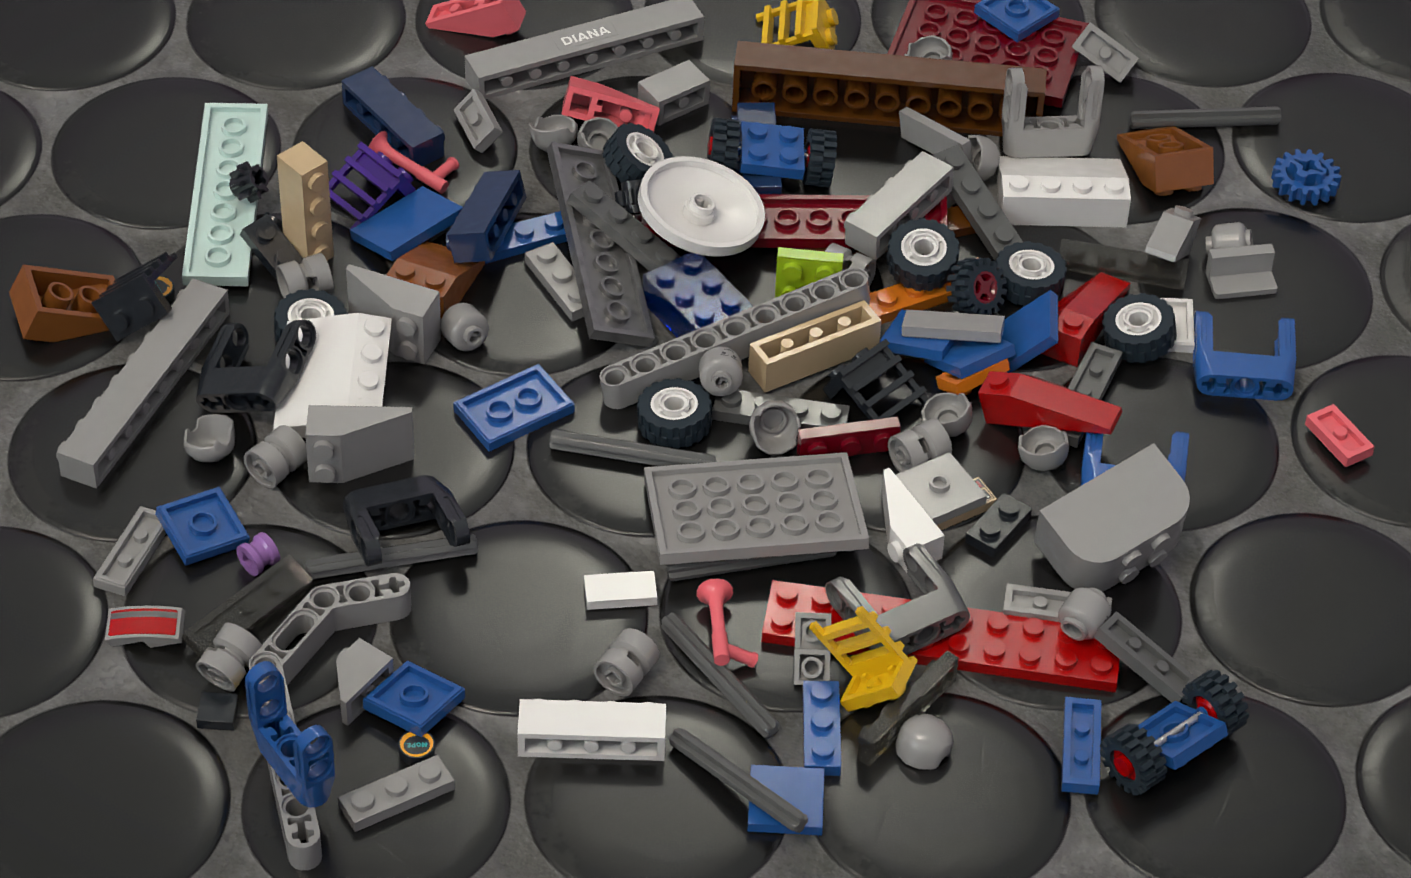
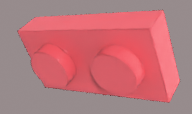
[1305,404,1375,467]

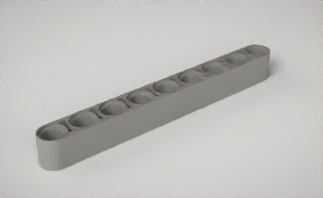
[599,267,870,409]

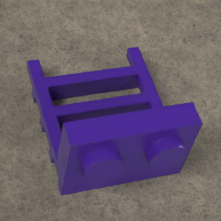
[329,142,416,230]

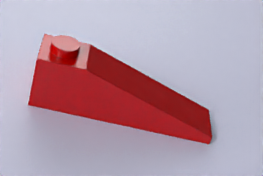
[1041,272,1131,367]
[978,371,1122,435]

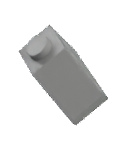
[1144,205,1201,262]
[336,638,394,726]

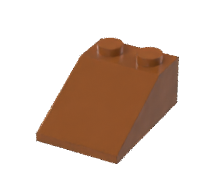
[1117,126,1214,196]
[387,241,485,319]
[9,264,115,342]

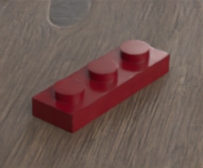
[797,417,901,456]

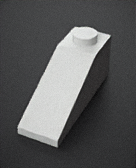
[881,468,945,573]

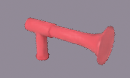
[369,131,459,194]
[697,578,758,668]

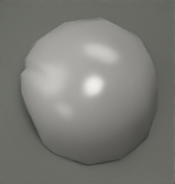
[904,35,953,60]
[528,115,579,152]
[577,117,618,150]
[967,135,1000,181]
[921,392,973,438]
[749,400,801,455]
[183,414,235,462]
[1018,425,1069,471]
[895,714,953,770]

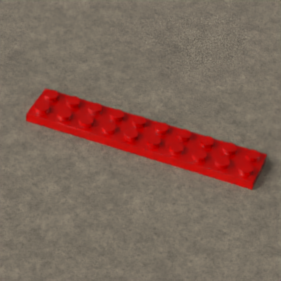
[761,580,1120,692]

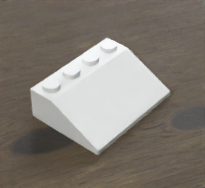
[996,156,1131,228]
[273,313,392,438]

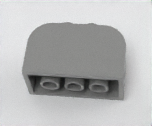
[1034,443,1190,591]

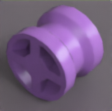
[236,532,280,576]

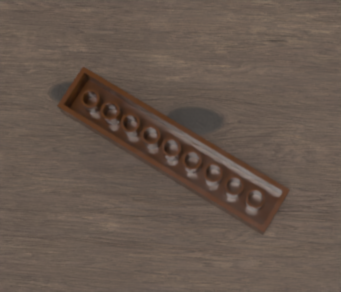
[732,41,1047,137]

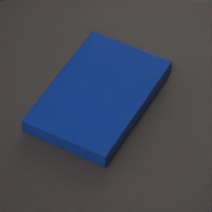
[350,186,463,261]
[453,364,575,451]

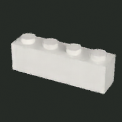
[517,699,666,761]

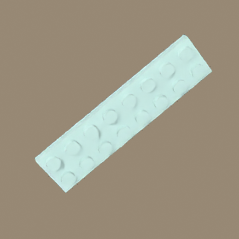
[182,103,268,286]

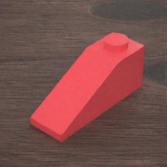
[425,0,526,37]
[562,76,660,132]

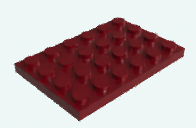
[887,0,1089,108]

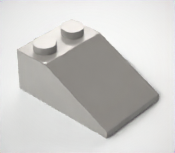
[346,264,441,364]
[305,405,414,483]

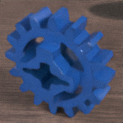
[1271,149,1341,206]

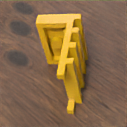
[756,0,839,49]
[809,606,918,712]

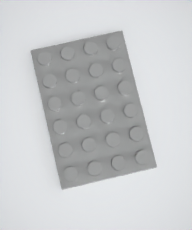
[644,452,869,565]

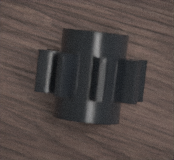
[229,161,269,203]
[614,180,642,215]

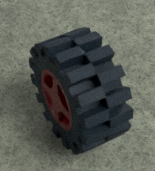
[946,258,1007,315]

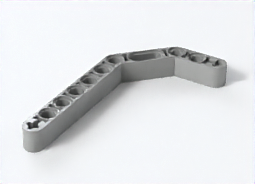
[249,573,411,871]

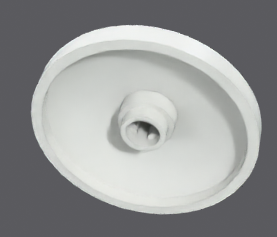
[638,156,765,256]

